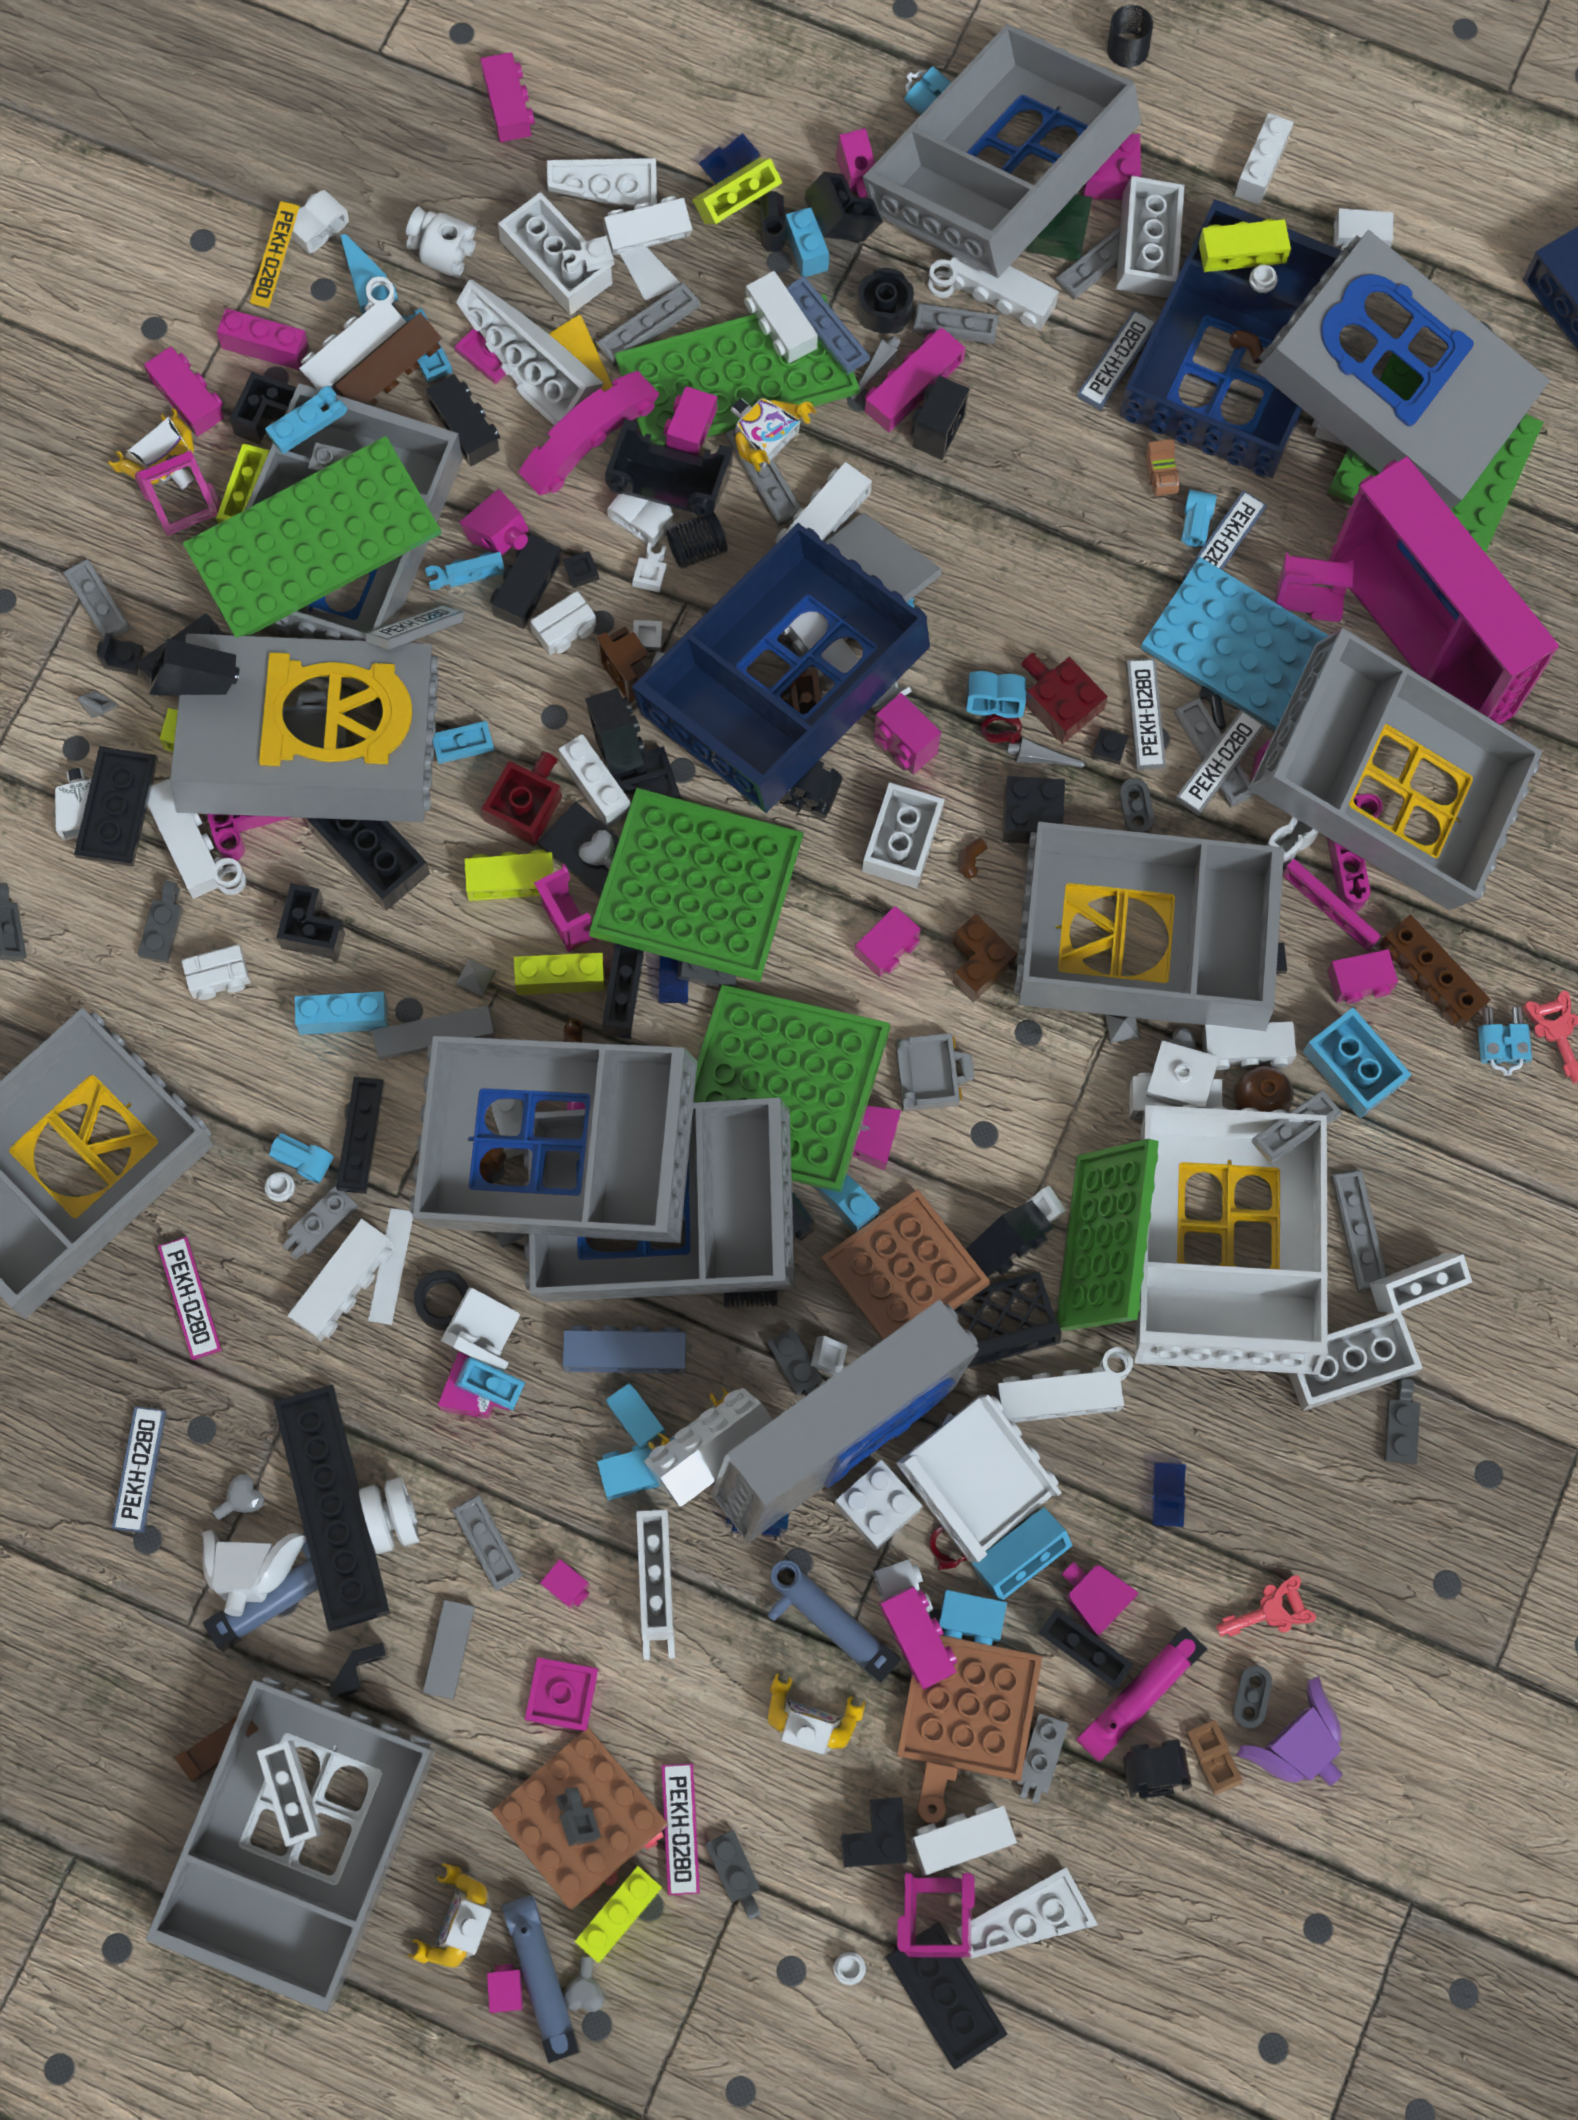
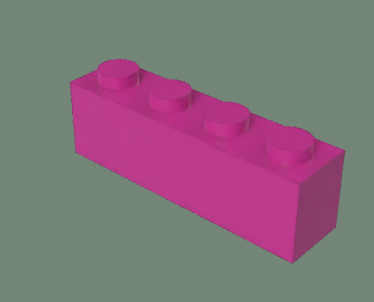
[865,327,966,432]

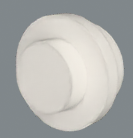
[1249,265,1278,293]
[265,1172,295,1202]
[834,1952,866,1985]

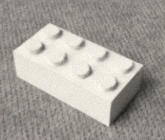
[1116,176,1184,298]
[498,192,612,315]
[1288,1311,1423,1411]
[644,1388,773,1507]

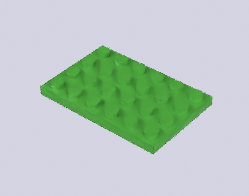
[1056,1138,1159,1331]

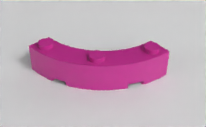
[518,371,659,496]

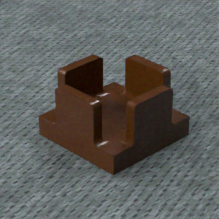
[596,627,649,704]

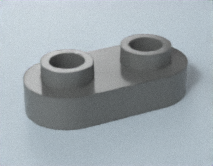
[1119,778,1154,833]
[1233,1666,1272,1729]

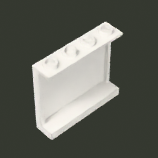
[896,1394,1061,1562]

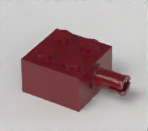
[1021,653,1108,744]
[481,751,562,846]

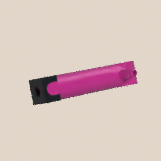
[1076,1627,1207,1763]

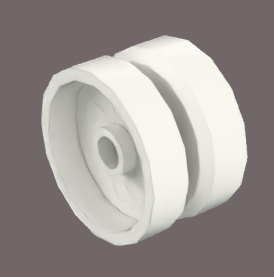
[359,1477,420,1555]

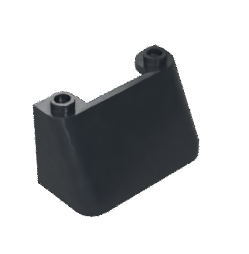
[605,419,733,516]

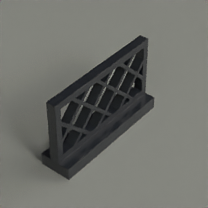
[954,1271,1062,1368]

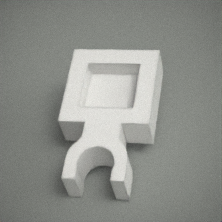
[562,236,614,273]
[632,542,667,593]

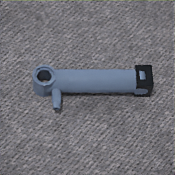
[202,1534,318,1652]
[768,1560,901,1685]
[502,1894,581,2064]

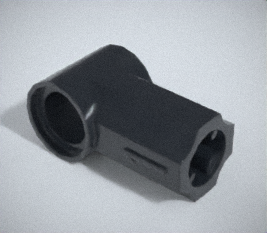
[760,191,786,252]

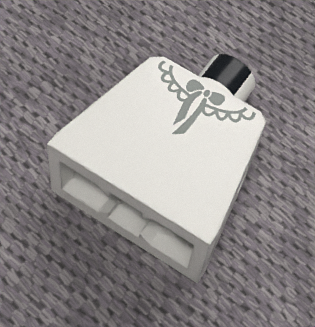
[55,768,91,841]

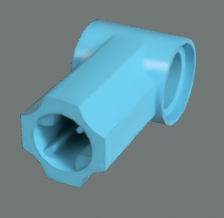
[1181,489,1217,548]
[269,1133,334,1184]

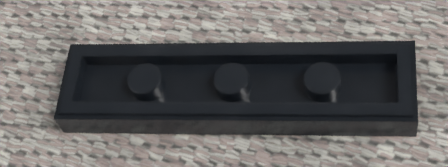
[336,1077,384,1194]

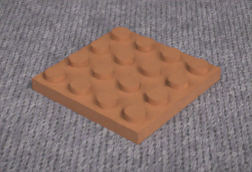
[821,1189,990,1341]
[896,1635,1043,1782]
[491,1727,669,1910]

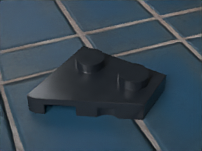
[613,746,681,799]

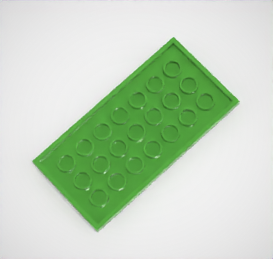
[615,294,860,448]
[183,436,442,638]

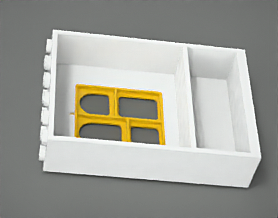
[1135,1103,1328,1375]

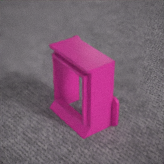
[135,449,221,536]
[1275,553,1355,622]
[534,863,599,953]
[897,1873,975,1957]

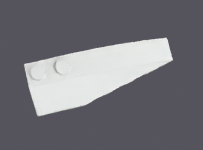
[456,280,604,426]

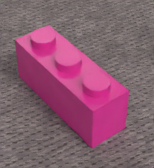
[480,52,535,143]
[217,308,309,371]
[144,346,224,437]
[878,1586,958,1690]

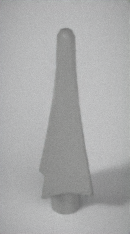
[850,336,901,399]
[1007,738,1085,767]

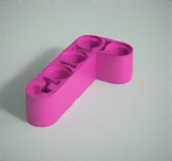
[1327,794,1382,912]
[207,814,292,861]

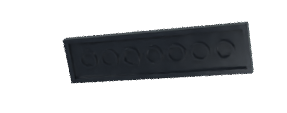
[273,1384,391,1632]

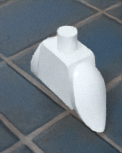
[201,1529,306,1617]

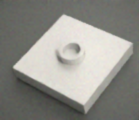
[1146,1040,1219,1108]

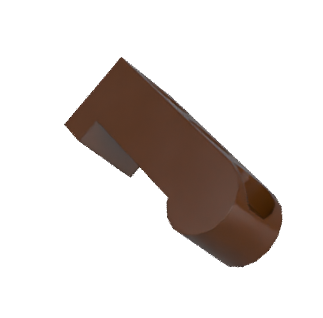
[174,1714,259,1782]

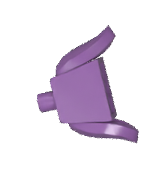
[1236,1676,1343,1786]

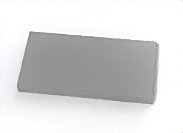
[825,512,942,602]

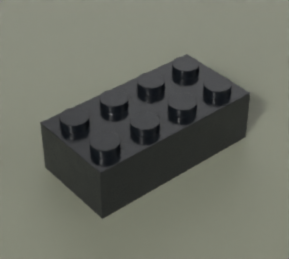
[306,818,430,911]

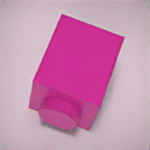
[540,1559,590,1610]
[487,1964,524,2013]

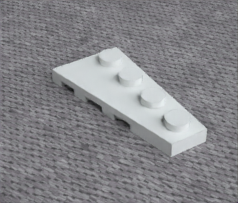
[547,158,657,210]
[955,1867,1098,1959]

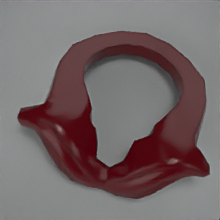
[980,714,1022,744]
[929,1526,967,1570]

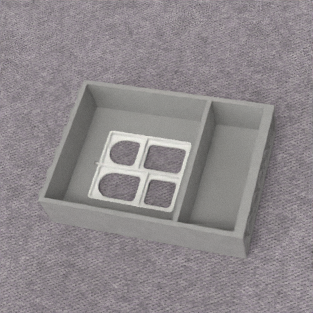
[146,1676,436,2013]

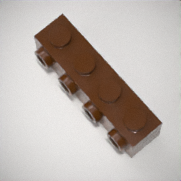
[335,312,443,406]
[1379,914,1491,1030]

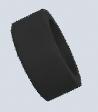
[414,1270,469,1330]

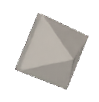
[78,690,118,718]
[456,959,495,997]
[1105,1014,1139,1043]

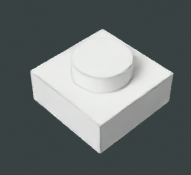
[633,620,662,652]
[1024,1186,1066,1223]
[811,1336,847,1375]

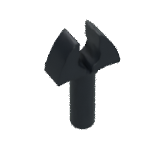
[1199,685,1226,730]

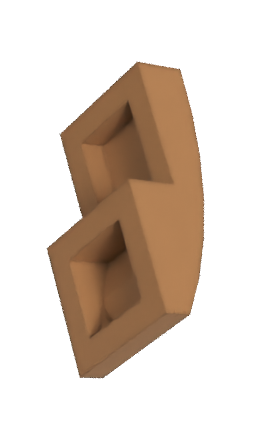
[1187,1720,1243,1796]

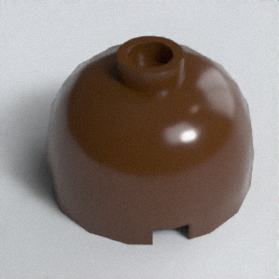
[1233,1066,1293,1112]

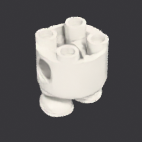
[406,206,476,279]

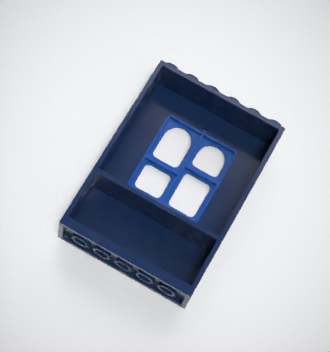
[1119,199,1342,479]
[632,523,930,813]

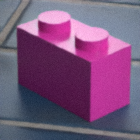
[663,386,717,456]
[854,906,921,978]
[1327,949,1398,1004]

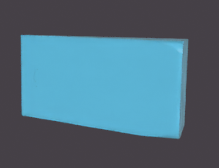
[454,1357,525,1410]
[606,1384,666,1449]

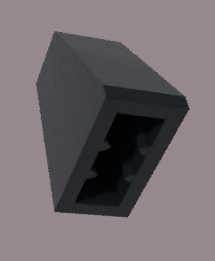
[149,638,240,695]

